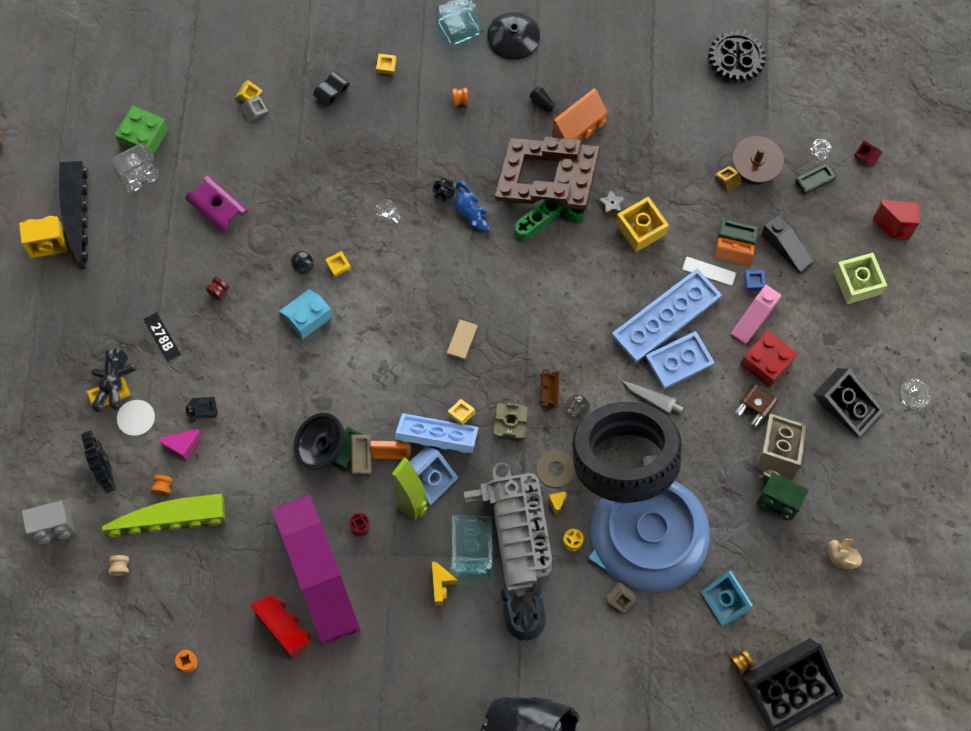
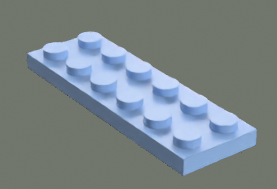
[611,268,722,363]

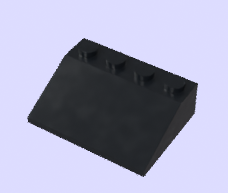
[741,638,843,731]

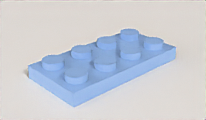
[395,413,478,453]

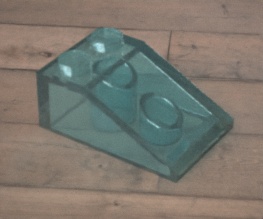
[450,514,492,577]

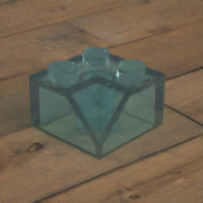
[436,0,484,46]

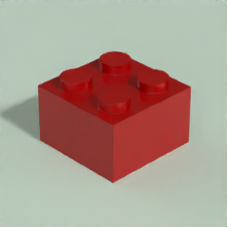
[740,330,797,388]

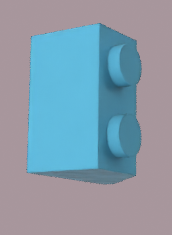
[279,289,332,340]

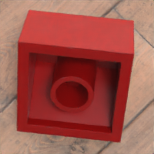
[873,200,919,241]

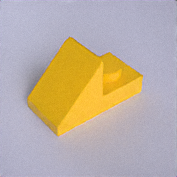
[432,562,458,606]

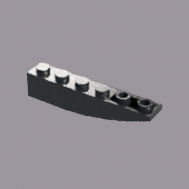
[59,161,89,270]

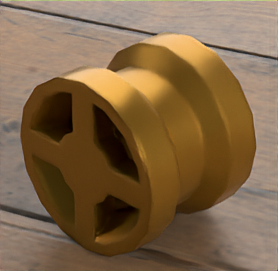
[729,649,755,675]

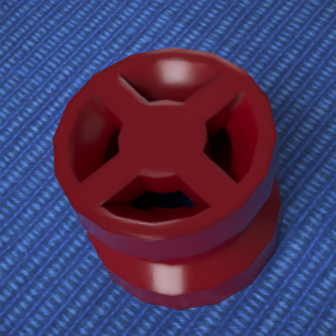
[205,277,229,300]

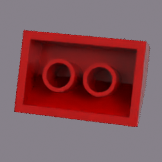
[251,595,312,660]

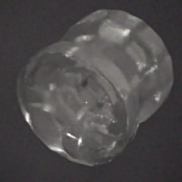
[810,138,831,161]

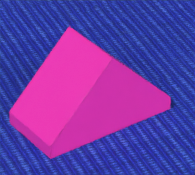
[159,429,202,461]

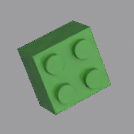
[115,106,168,159]

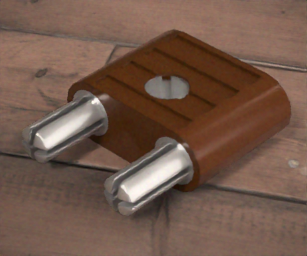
[735,384,778,427]

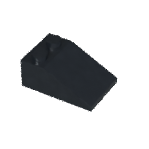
[813,368,884,437]

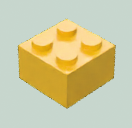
[615,197,669,252]
[19,216,68,259]

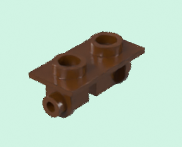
[539,369,560,411]

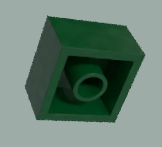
[756,472,809,521]

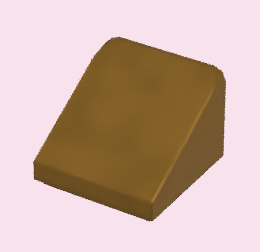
[715,166,742,192]

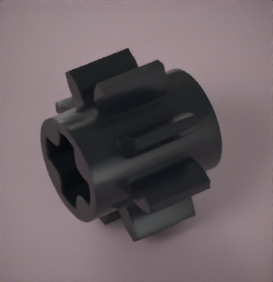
[432,177,455,202]

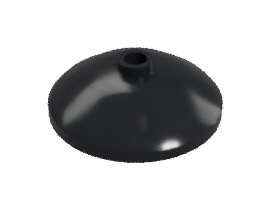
[487,12,540,60]
[294,413,345,470]

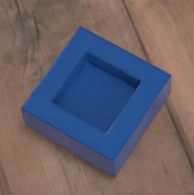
[744,270,766,291]

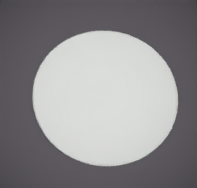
[117,400,155,436]

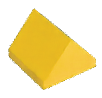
[548,492,567,515]

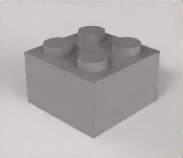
[22,500,75,545]

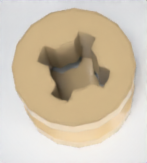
[108,555,129,576]

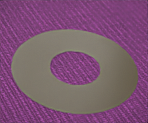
[537,450,575,487]

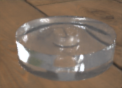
[898,379,931,410]

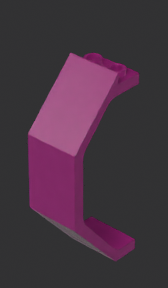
[272,495,361,646]

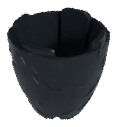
[481,697,580,731]

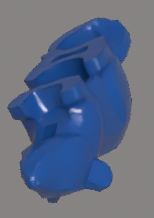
[455,180,490,232]

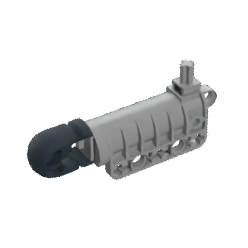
[464,463,552,641]

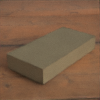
[350,435,371,475]

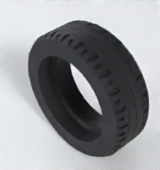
[572,402,682,503]

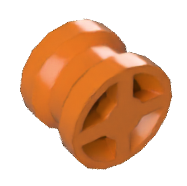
[452,88,468,107]
[150,475,173,496]
[175,650,198,673]

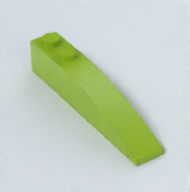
[392,457,428,521]

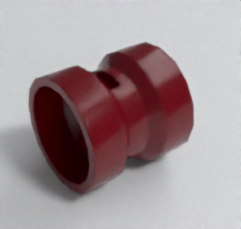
[349,513,370,537]

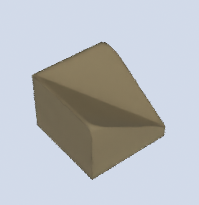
[607,582,637,614]

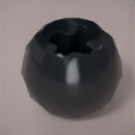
[291,250,314,274]

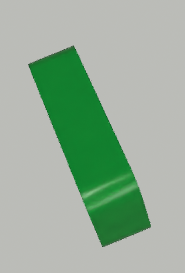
[514,200,586,242]

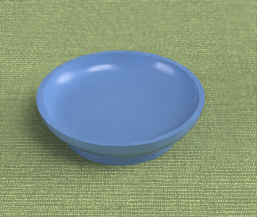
[590,481,710,592]

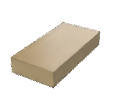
[447,320,478,361]

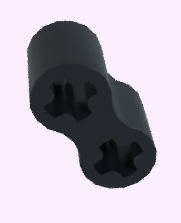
[313,72,350,107]

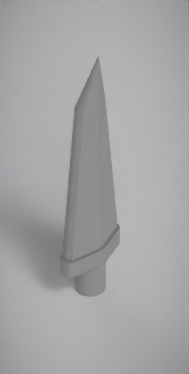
[623,381,684,414]

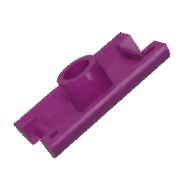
[185,176,249,234]

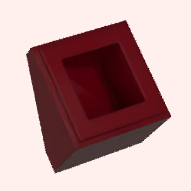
[854,140,883,167]

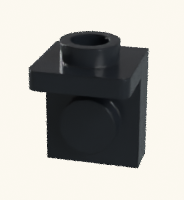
[186,397,218,423]

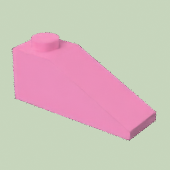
[730,285,781,345]

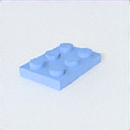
[645,331,715,389]

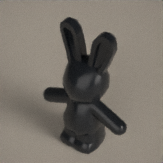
[91,349,137,412]

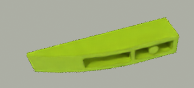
[102,494,226,537]

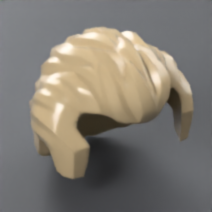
[828,539,862,569]

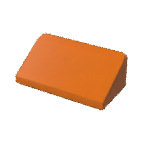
[714,237,755,266]

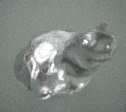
[375,199,403,223]

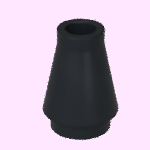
[529,86,556,112]

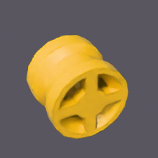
[563,529,584,552]

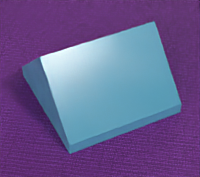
[701,571,753,626]

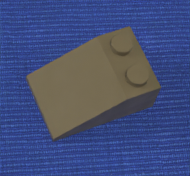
[756,413,807,480]

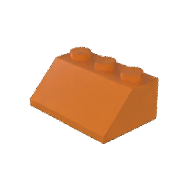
[552,88,608,140]

